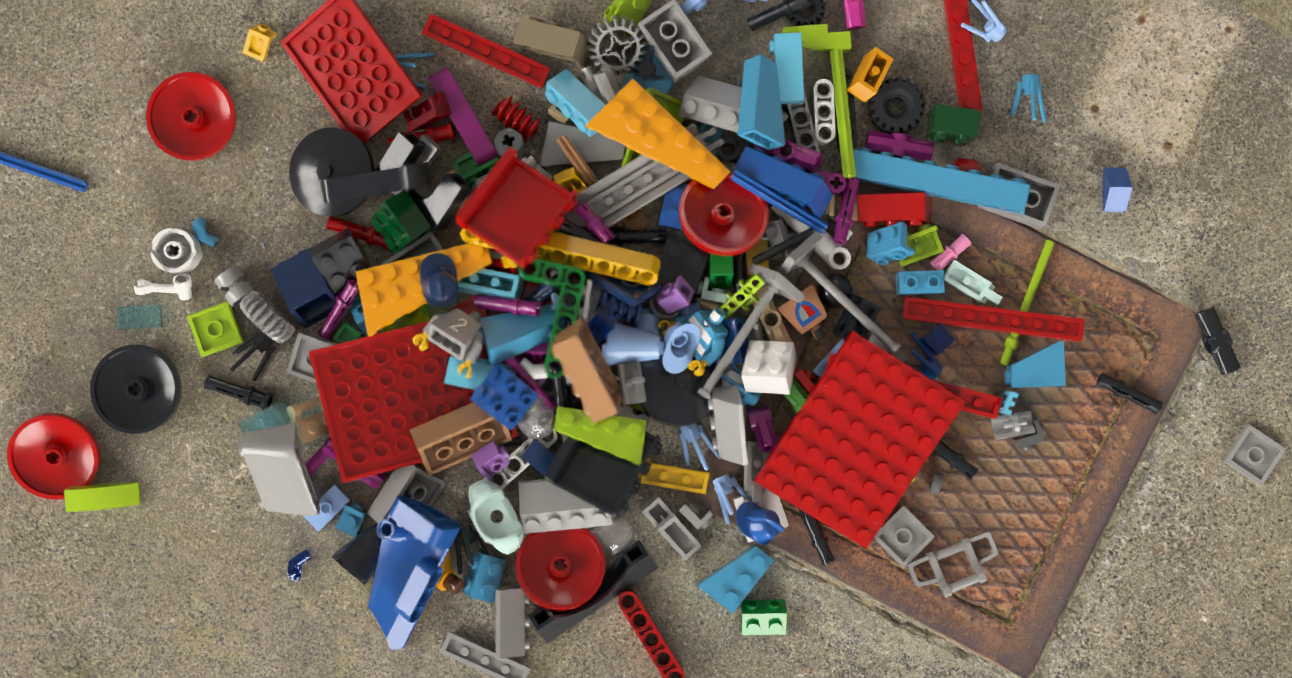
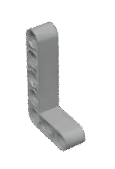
[737,77,822,172]

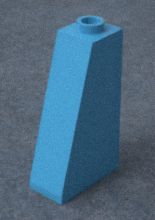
[737,55,785,150]
[480,304,568,366]

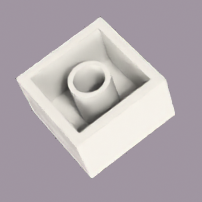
[741,340,797,394]

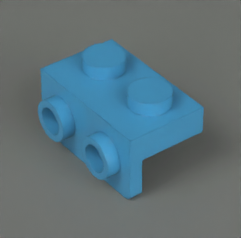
[866,222,914,265]
[462,550,507,603]

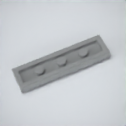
[440,631,531,678]

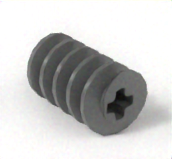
[494,128,526,160]

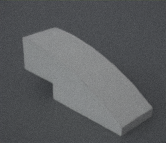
[638,492,702,561]

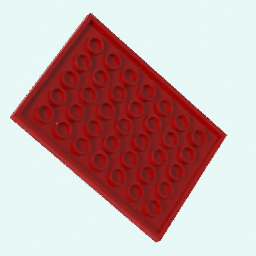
[308,308,518,483]
[754,330,966,549]

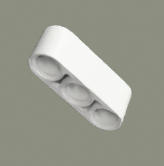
[812,79,835,146]

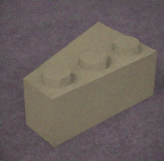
[513,16,591,69]

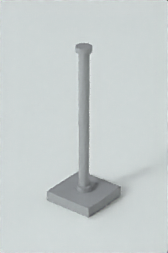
[778,231,901,355]
[698,263,805,399]

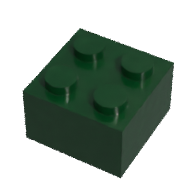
[925,104,981,146]
[371,190,431,254]

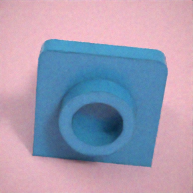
[335,502,368,537]

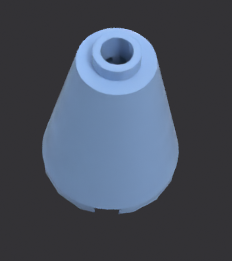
[602,321,665,366]

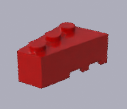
[858,193,931,227]

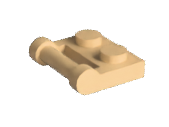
[286,393,329,445]

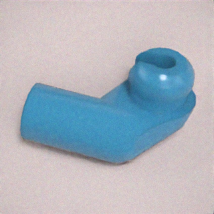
[191,217,219,248]

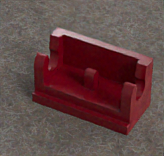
[404,91,452,132]

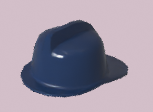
[420,253,459,307]

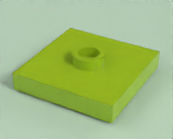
[187,301,245,358]

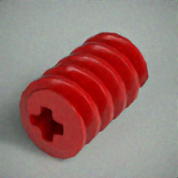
[491,95,540,143]

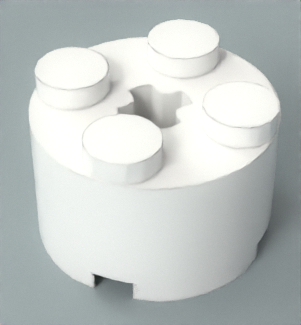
[151,228,203,274]

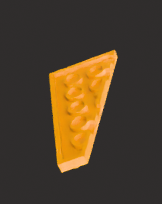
[586,79,730,189]
[356,243,492,337]

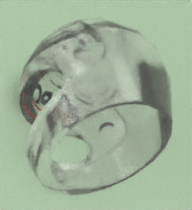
[517,396,555,439]
[591,516,634,555]

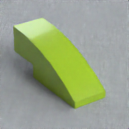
[781,24,851,53]
[64,482,141,512]

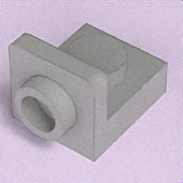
[678,503,713,529]

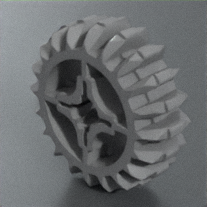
[587,15,647,75]
[240,291,295,343]

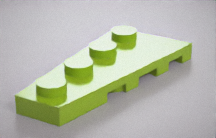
[554,406,647,466]

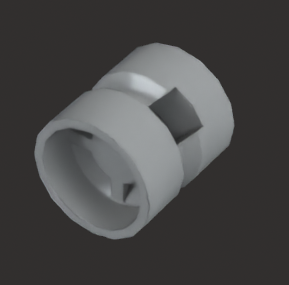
[214,265,256,307]

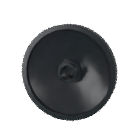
[289,127,375,217]
[639,340,722,427]
[90,345,182,434]

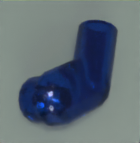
[287,549,312,582]

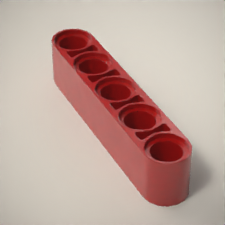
[618,589,685,678]

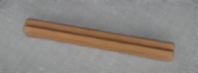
[556,134,627,228]

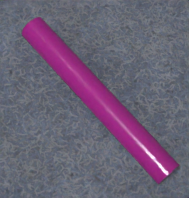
[506,356,555,410]

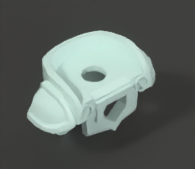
[467,480,524,555]

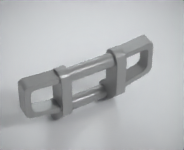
[907,532,998,598]

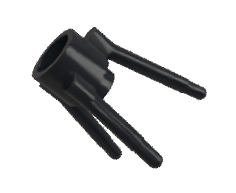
[626,45,664,82]
[230,332,276,381]
[454,525,490,575]

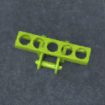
[719,272,766,320]

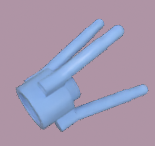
[961,0,1007,42]
[678,423,721,470]
[712,474,748,525]

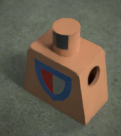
[777,285,828,341]

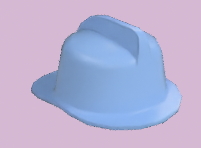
[662,322,701,374]

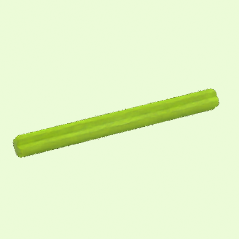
[830,49,856,178]

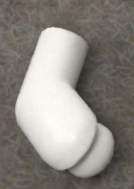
[520,358,551,379]

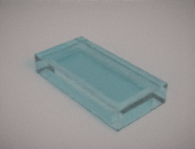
[116,305,163,330]

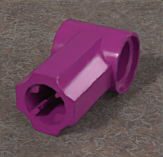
[747,406,778,452]

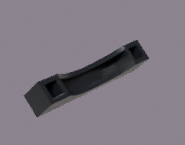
[528,540,658,643]

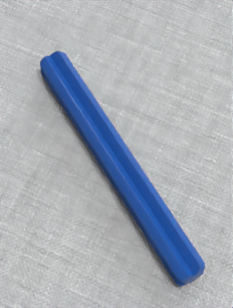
[0,151,89,192]
[731,169,828,233]

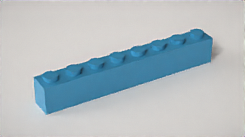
[853,147,1030,215]

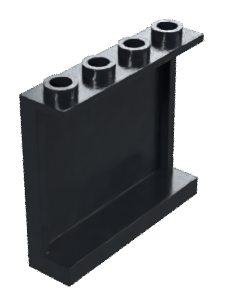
[545,431,663,519]

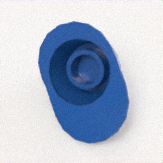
[736,501,784,545]

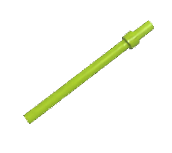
[1000,240,1054,366]

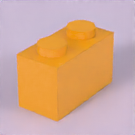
[847,47,894,102]

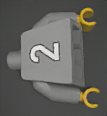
[413,309,483,379]

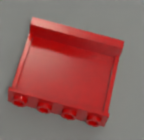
[456,147,578,268]

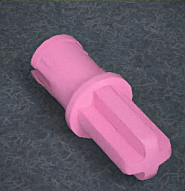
[931,234,971,270]

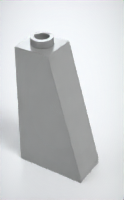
[540,121,627,169]

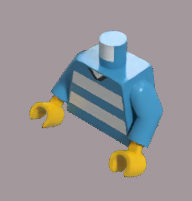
[658,307,728,376]

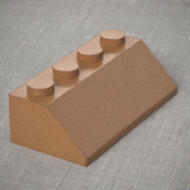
[552,317,622,423]
[410,402,512,476]

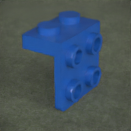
[470,364,538,430]

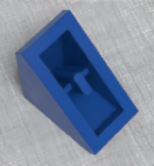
[1103,168,1132,212]

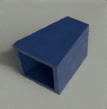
[270,248,338,328]

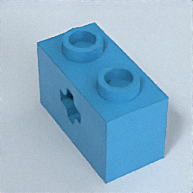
[895,270,945,295]

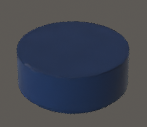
[679,300,702,317]

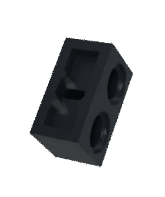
[832,294,881,340]

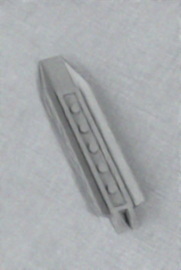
[553,123,725,235]

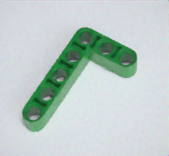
[518,259,585,378]

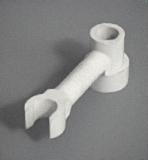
[134,273,193,300]

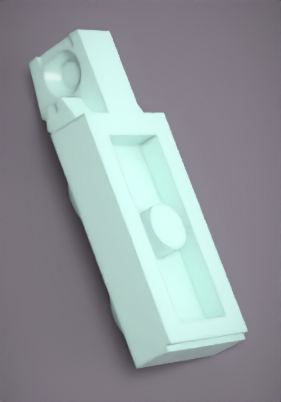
[944,260,1003,305]

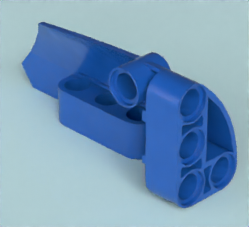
[368,495,461,650]

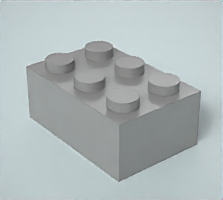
[977,162,1060,230]

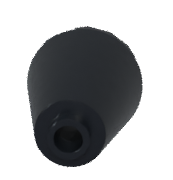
[331,523,382,586]

